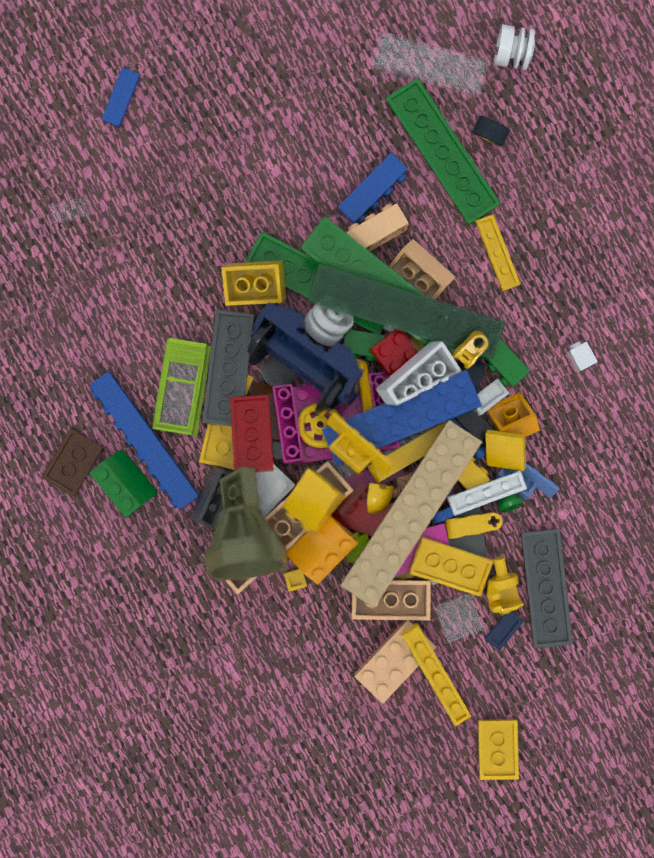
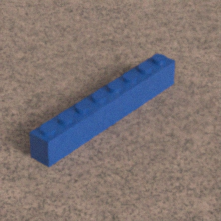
[90,371,200,510]

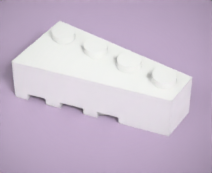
[376,341,462,405]

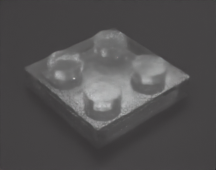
[434,593,484,643]

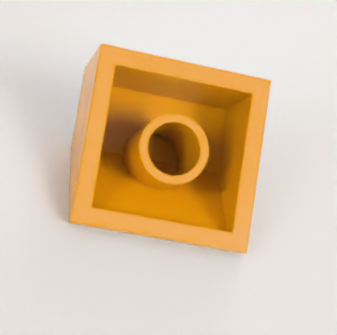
[487,392,540,437]

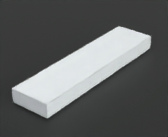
[447,471,527,516]

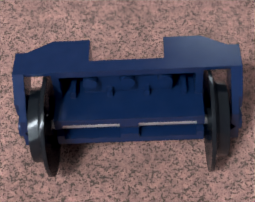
[247,302,364,415]

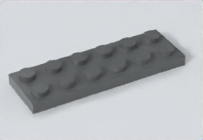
[202,310,255,427]
[520,529,573,649]

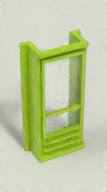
[152,338,212,436]

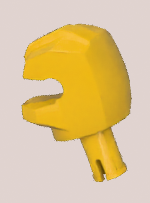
[487,557,524,615]

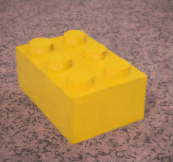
[221,260,287,306]

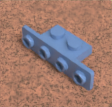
[495,463,559,500]

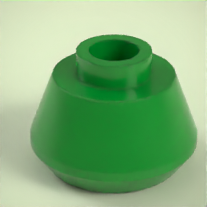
[498,493,523,513]

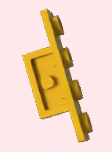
[326,412,393,474]

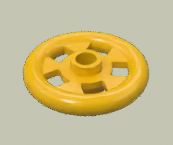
[297,403,340,448]

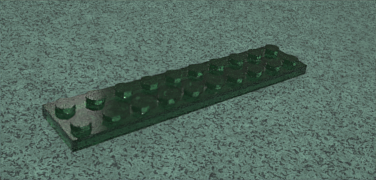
[307,263,506,359]

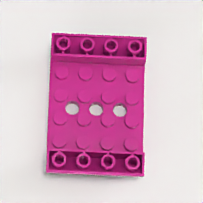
[273,372,400,464]

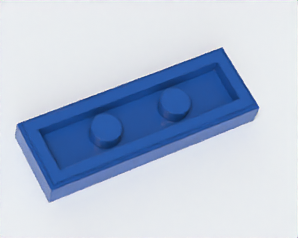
[101,67,140,128]

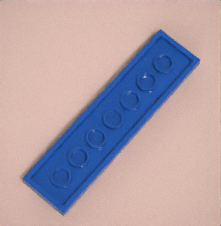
[321,370,482,466]

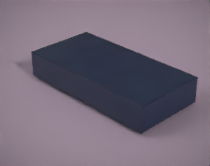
[485,611,524,650]

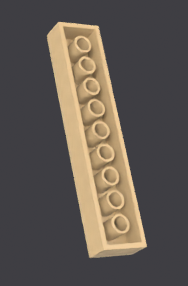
[341,420,482,608]

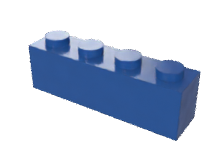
[338,153,408,225]

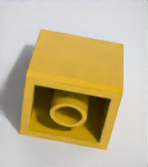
[283,468,346,533]

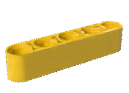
[368,421,448,483]

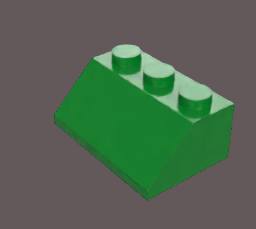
[89,449,158,518]

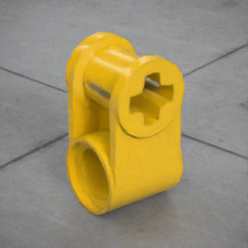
[452,331,488,369]

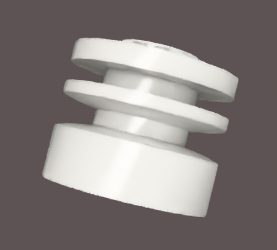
[494,24,535,70]

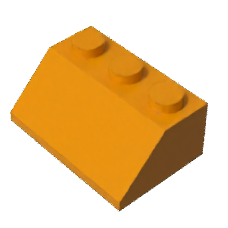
[286,515,358,585]

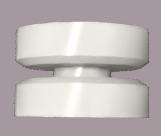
[305,296,354,346]

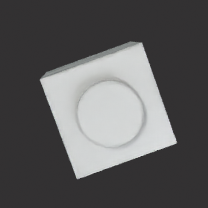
[566,341,598,372]

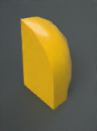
[367,483,393,514]

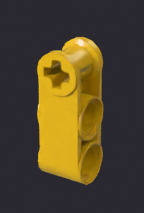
[444,512,503,539]

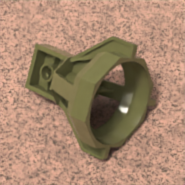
[204,467,289,582]

